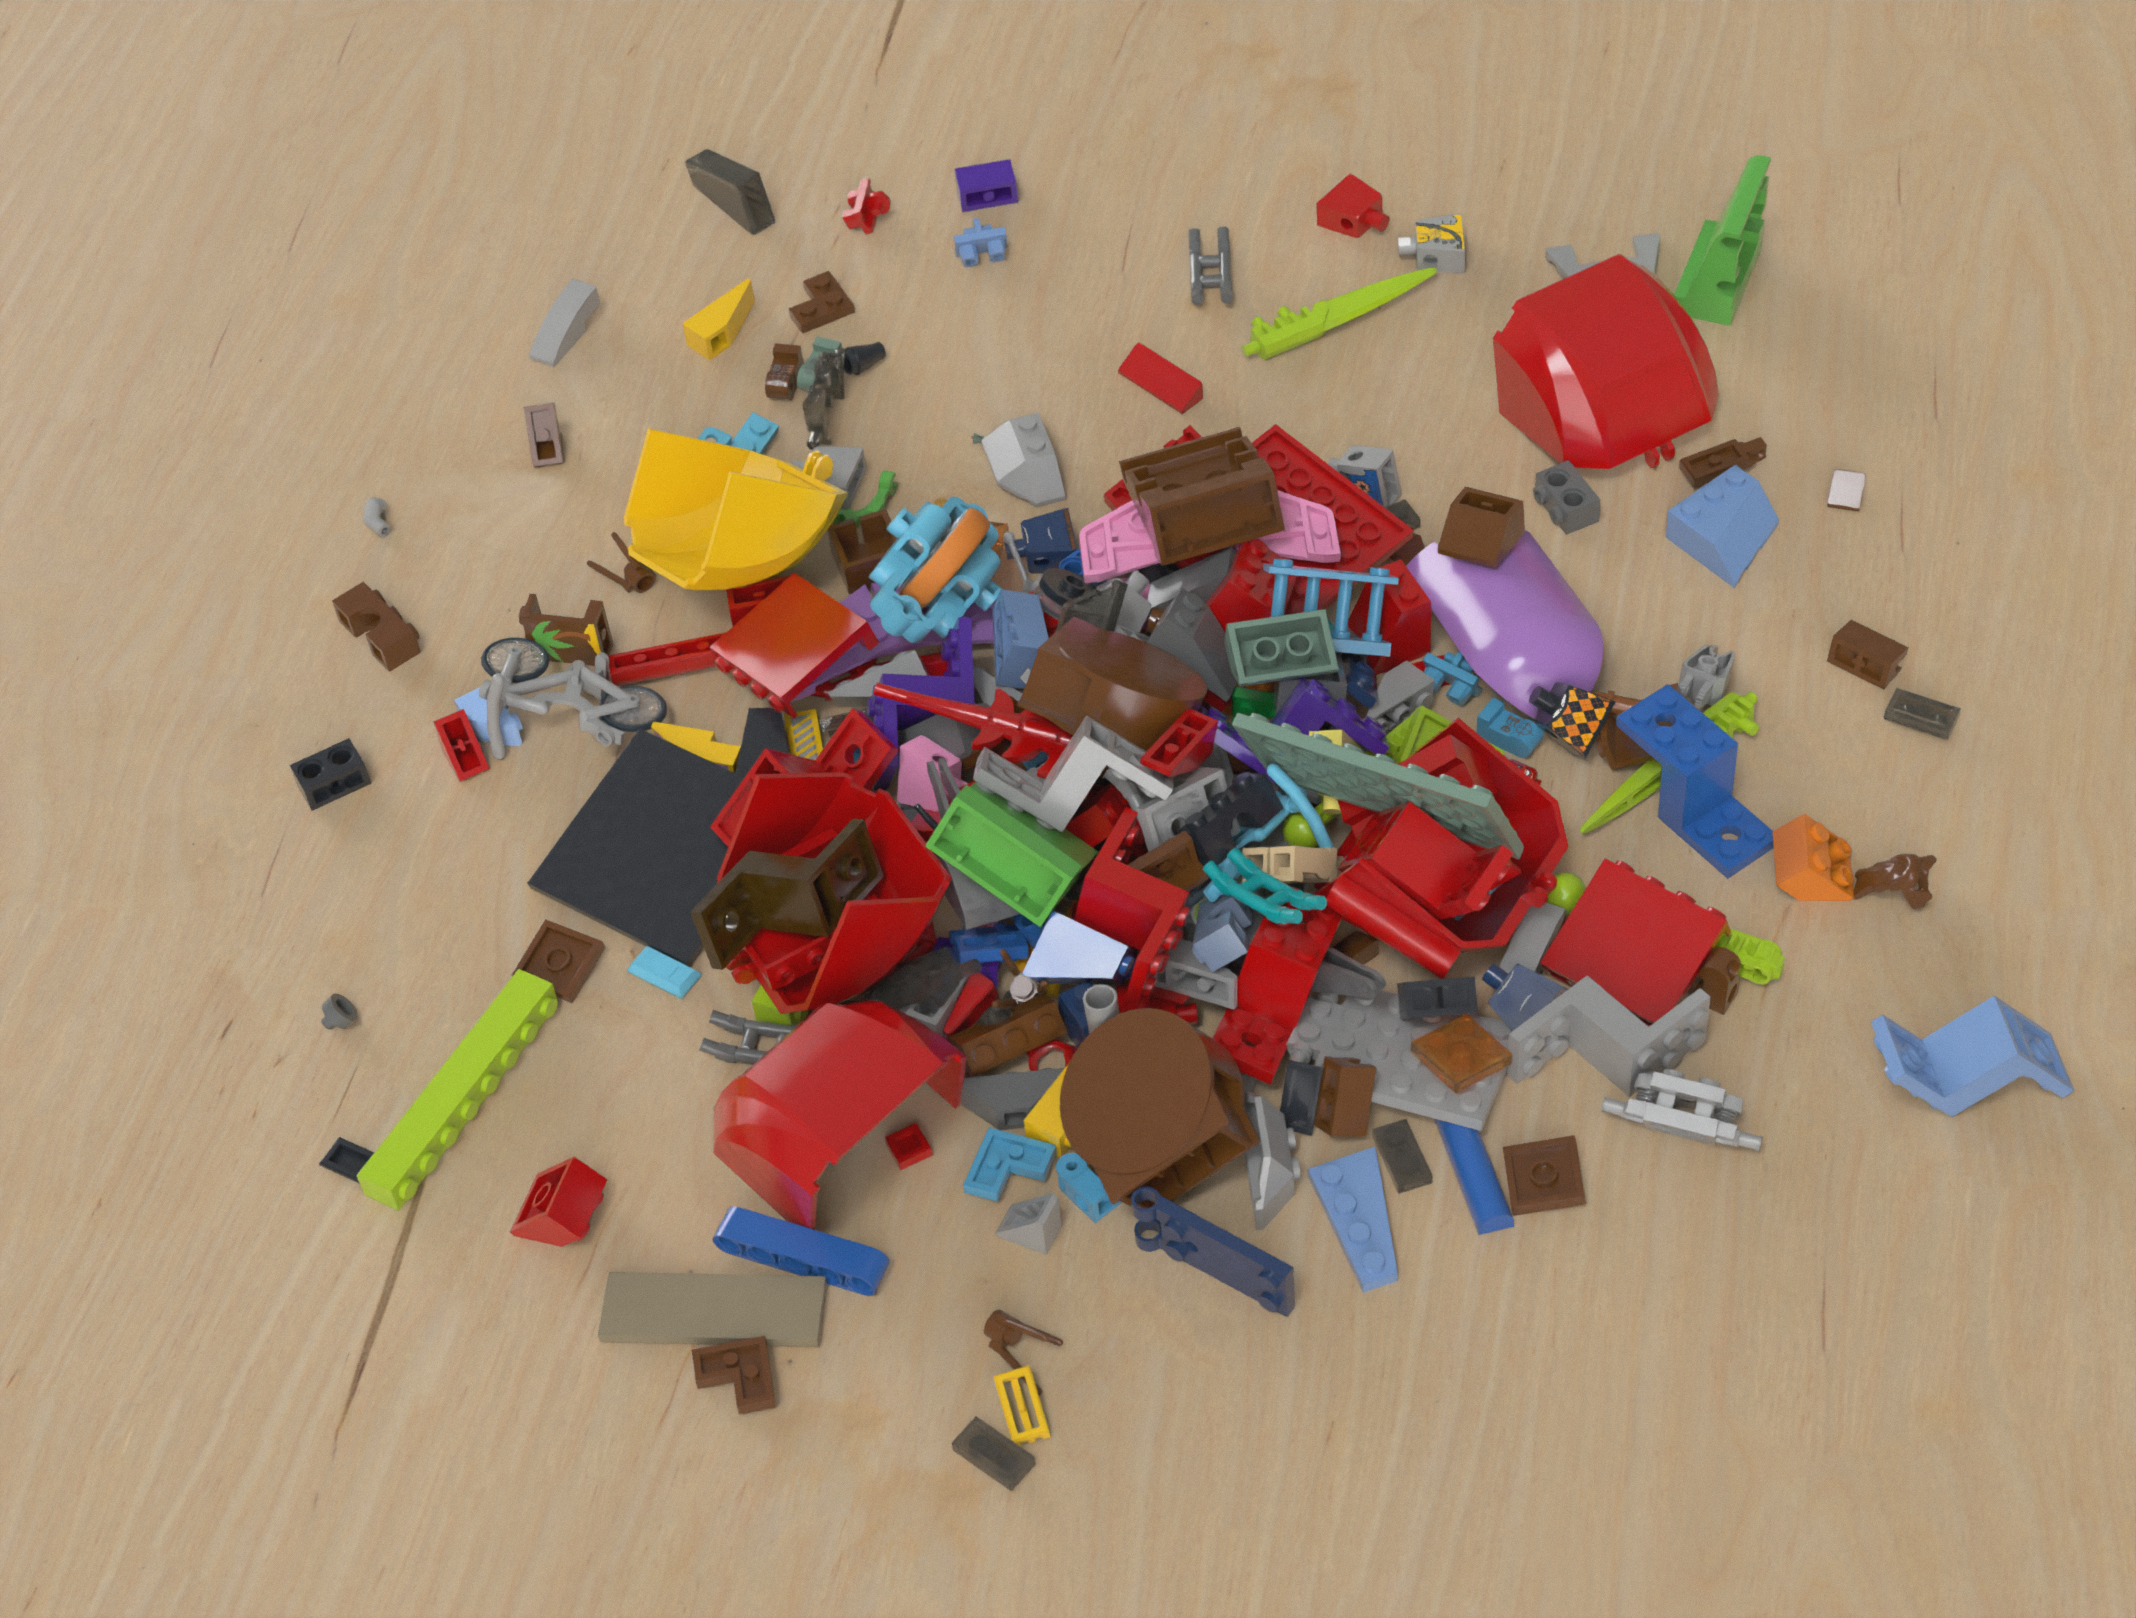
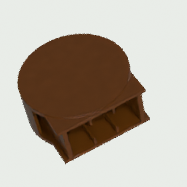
[1017,617,1207,751]
[1060,1008,1261,1209]

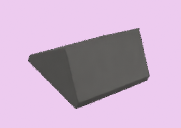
[1148,546,1236,615]
[898,703,990,768]

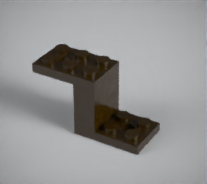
[690,818,884,970]

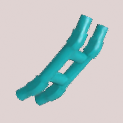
[1202,847,1327,924]

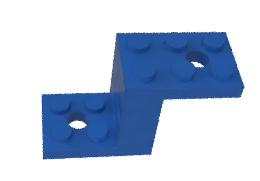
[1616,684,1774,879]

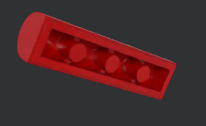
[608,632,726,686]
[1326,874,1461,979]

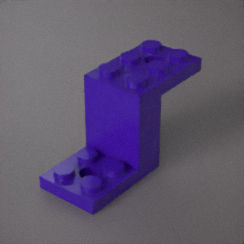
[866,617,975,790]
[1199,677,1389,786]

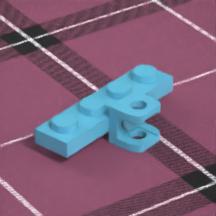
[698,412,779,454]

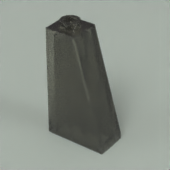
[685,149,776,235]

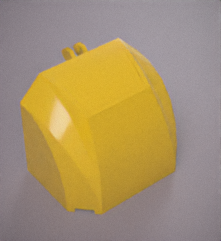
[624,428,848,590]

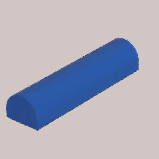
[1434,1119,1514,1235]

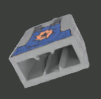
[1328,445,1402,511]

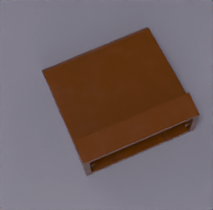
[1119,427,1285,566]

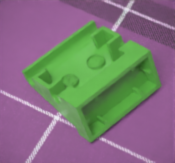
[1674,155,1771,326]
[925,781,1099,927]

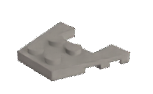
[1545,233,1660,279]

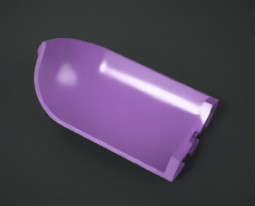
[1406,530,1603,719]

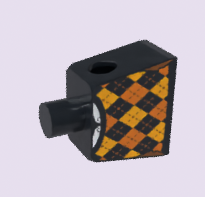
[1529,682,1615,758]

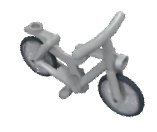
[479,637,667,759]

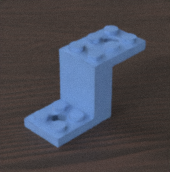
[1871,996,2075,1117]

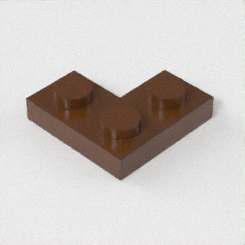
[789,271,855,334]
[692,1336,776,1414]

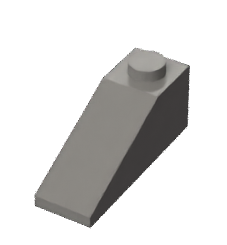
[1154,939,1237,1009]

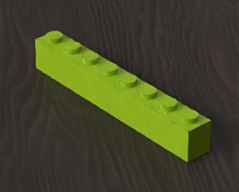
[357,969,559,1211]

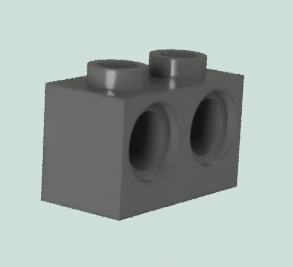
[1533,460,1600,535]

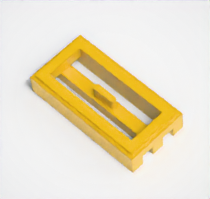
[993,1365,1050,1448]

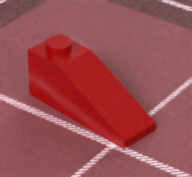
[1140,709,1218,777]

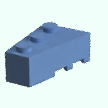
[992,589,1049,689]

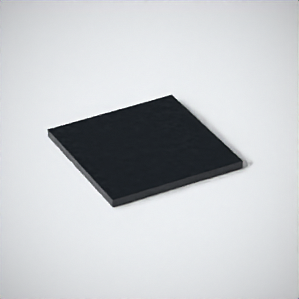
[527,728,744,967]

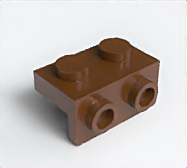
[1128,831,1209,891]

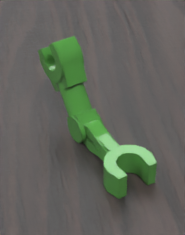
[832,470,898,528]

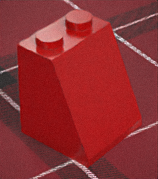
[1348,559,1431,675]

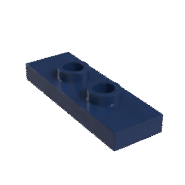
[1343,653,1378,708]

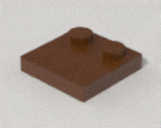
[512,919,606,1003]
[1503,1135,1586,1216]

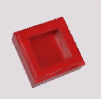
[884,1123,933,1170]

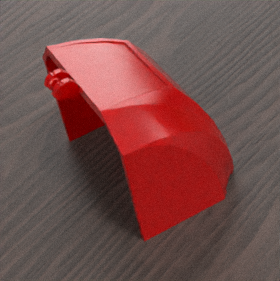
[1493,254,1719,469]
[1313,717,1568,953]
[717,772,952,1014]
[713,1000,967,1230]

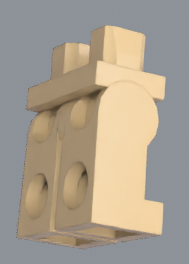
[1242,846,1344,884]

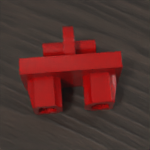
[843,178,891,235]

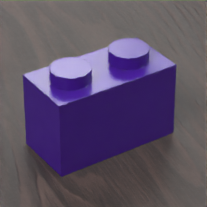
[954,159,1018,212]

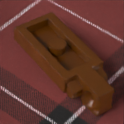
[1679,437,1767,488]

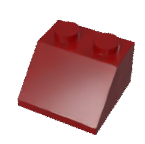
[509,1156,608,1247]

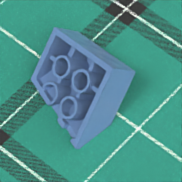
[1666,465,1779,588]

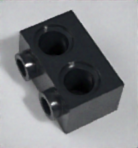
[290,738,371,811]
[1397,977,1478,1019]

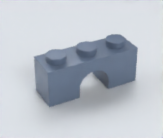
[1192,895,1253,972]

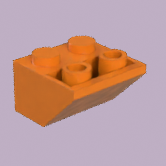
[1772,813,1854,901]

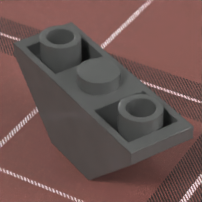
[961,1068,1064,1130]

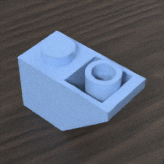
[454,687,523,747]

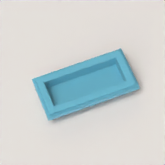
[627,946,702,999]

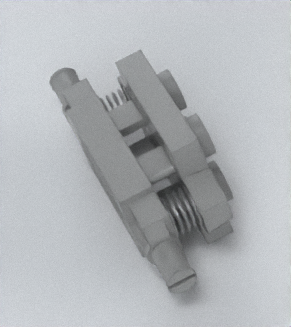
[1601,1069,1763,1151]

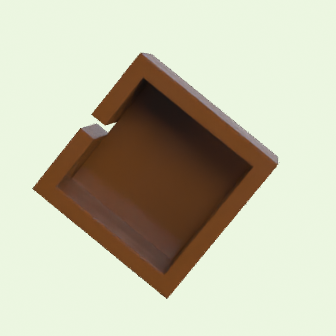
[827,509,897,594]

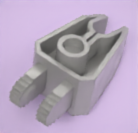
[1678,645,1735,708]

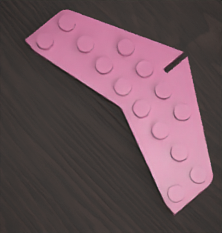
[1079,491,1341,583]

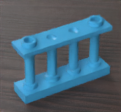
[1263,559,1399,657]

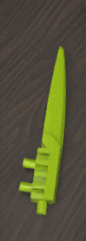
[1242,267,1437,360]
[1580,691,1760,834]

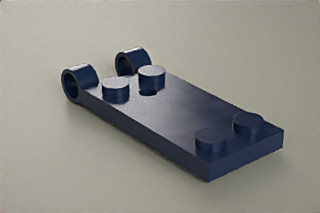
[1131,1187,1295,1317]

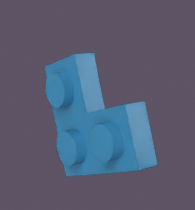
[963,1128,1057,1202]

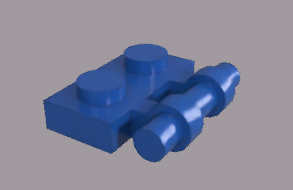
[949,923,1028,966]

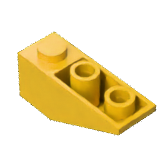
[682,278,755,361]

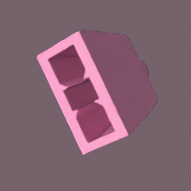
[897,735,968,812]

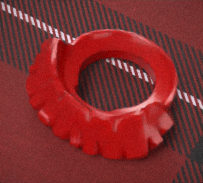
[1026,1040,1078,1071]

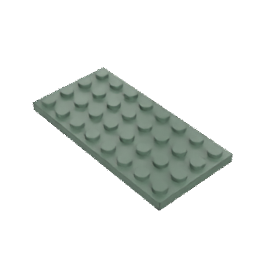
[1232,712,1524,859]

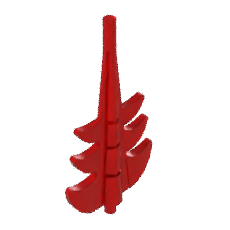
[874,682,1073,779]

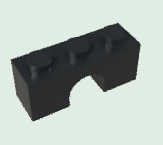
[1175,772,1284,867]

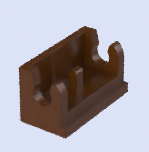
[1827,620,1909,689]
[1314,1056,1376,1137]

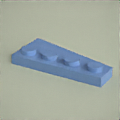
[1308,1147,1398,1293]

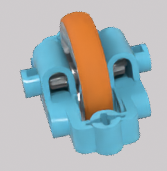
[869,497,1002,643]

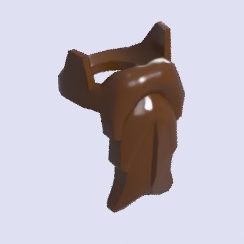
[1853,853,1937,910]

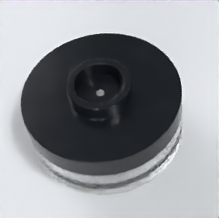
[1033,568,1098,623]

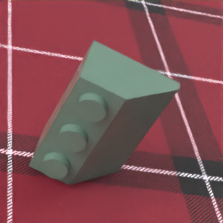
[1224,609,1339,687]

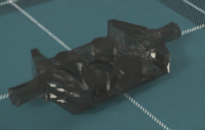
[802,347,847,450]
[848,947,981,1010]

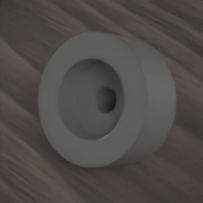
[321,994,358,1029]

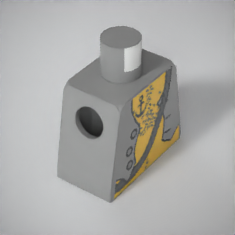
[1398,214,1465,273]

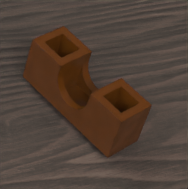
[332,582,421,672]
[949,994,1067,1076]

